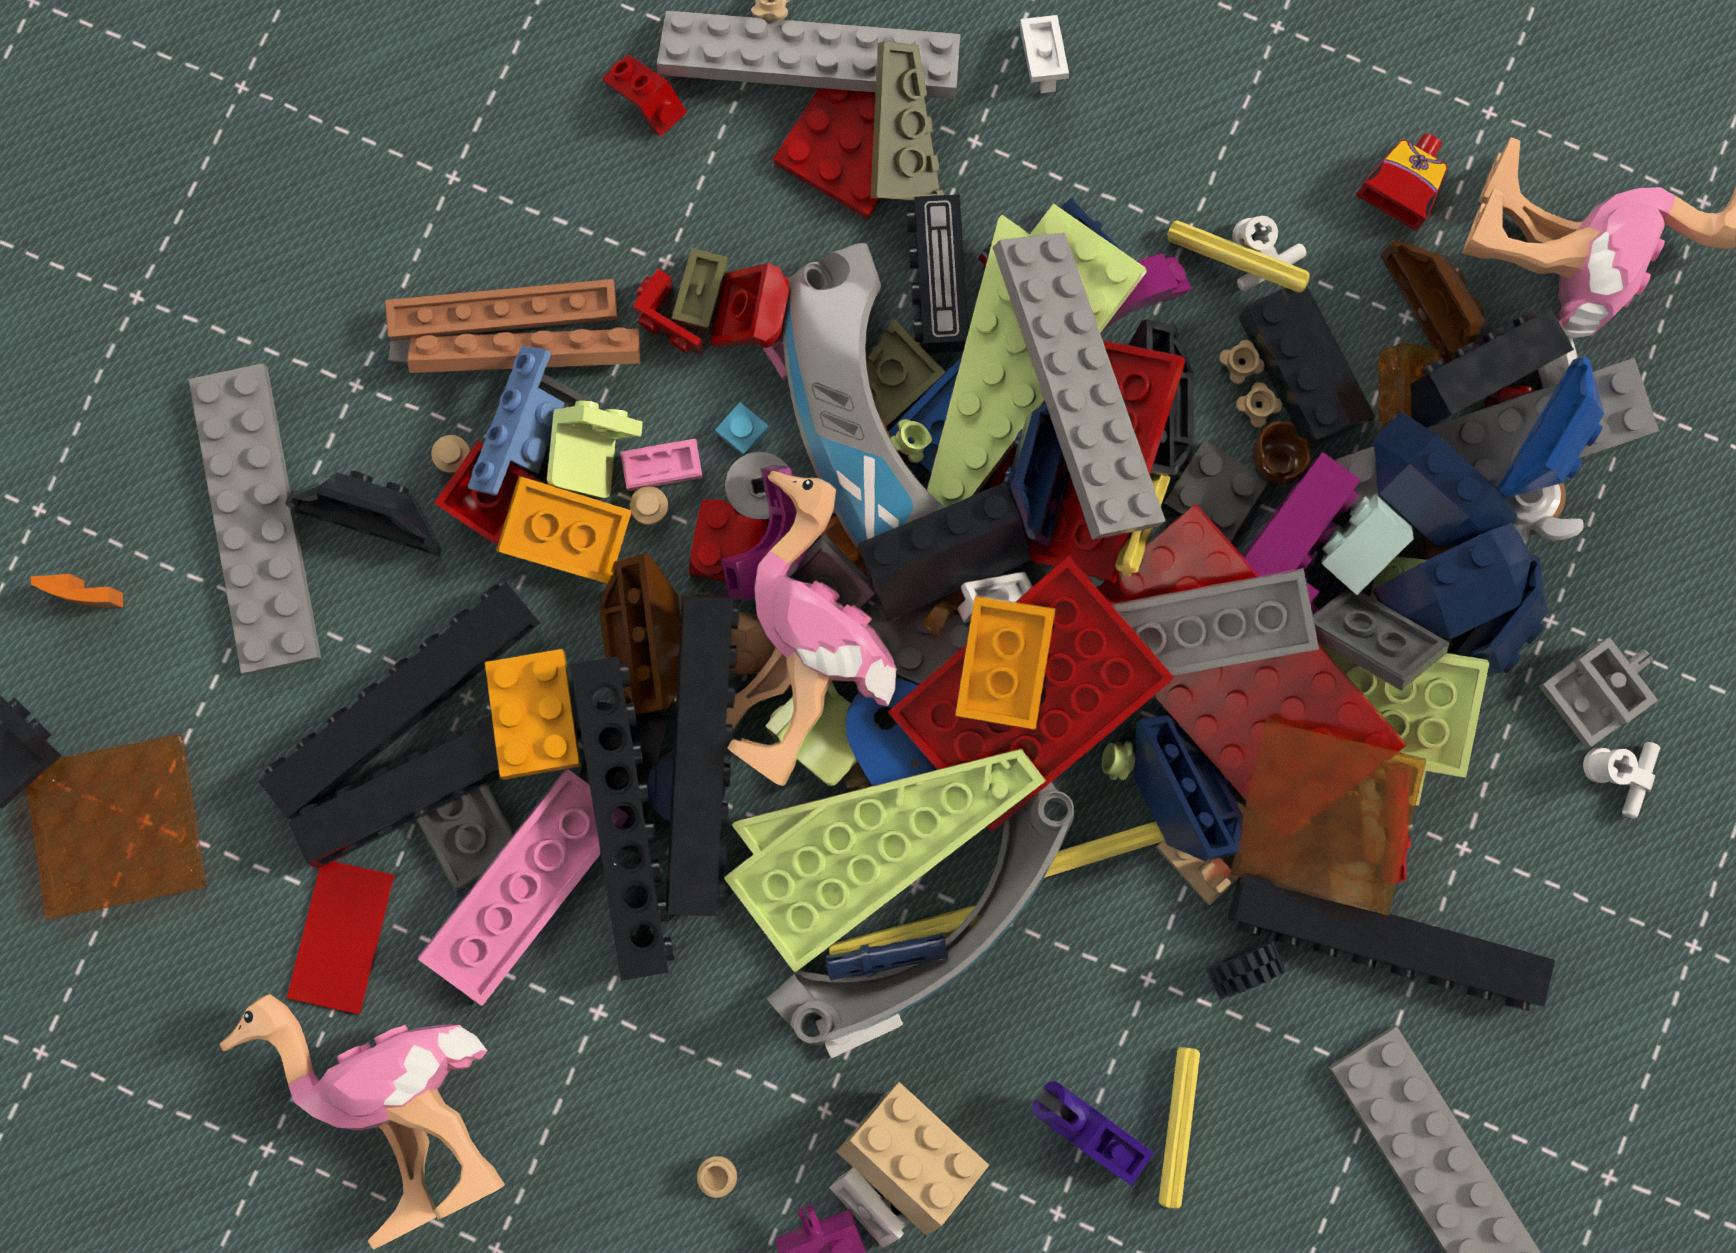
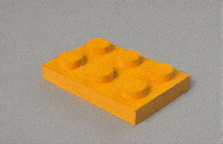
[496,476,632,584]
[956,596,1055,729]
[485,649,581,780]

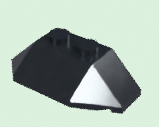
[1128,319,1194,477]
[285,471,442,556]

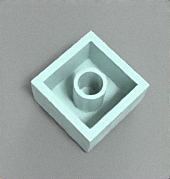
[1322,493,1414,595]

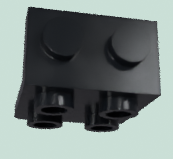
[0,695,62,808]

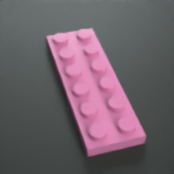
[418,769,629,1006]

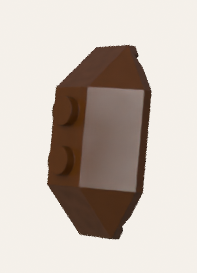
[1381,240,1486,364]
[599,554,681,715]

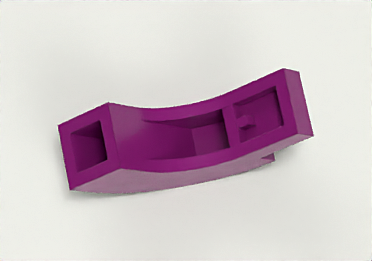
[1101,253,1192,332]
[721,465,808,601]

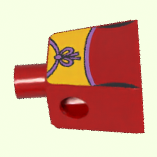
[1356,133,1448,231]

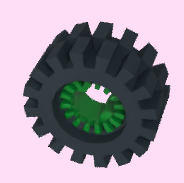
[1206,941,1286,999]

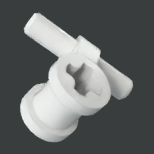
[1232,216,1307,292]
[1583,742,1660,819]

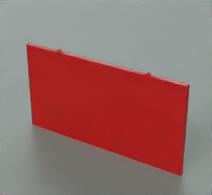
[287,861,395,1014]

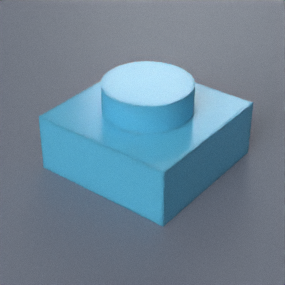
[715,402,769,456]

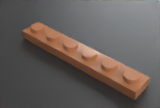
[385,279,618,341]
[407,327,640,373]

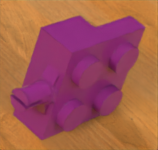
[775,1205,866,1253]

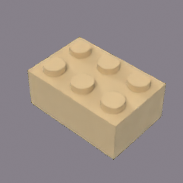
[836,1082,989,1235]

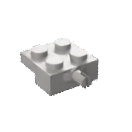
[1538,637,1658,748]

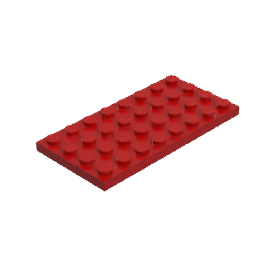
[1097,503,1406,839]

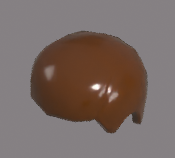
[1252,421,1310,484]

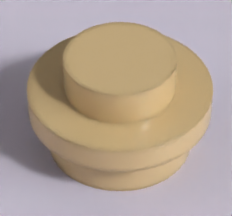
[431,435,470,473]
[630,486,668,525]
[697,1156,737,1198]

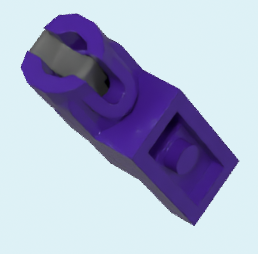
[1032,1081,1154,1186]

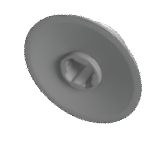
[725,452,788,519]

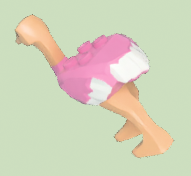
[1462,137,1736,338]
[674,471,897,786]
[220,994,505,1250]

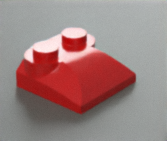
[710,263,790,348]
[434,440,542,546]
[689,499,769,582]

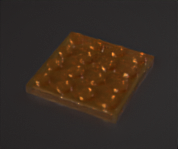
[1230,721,1426,916]
[26,734,207,920]

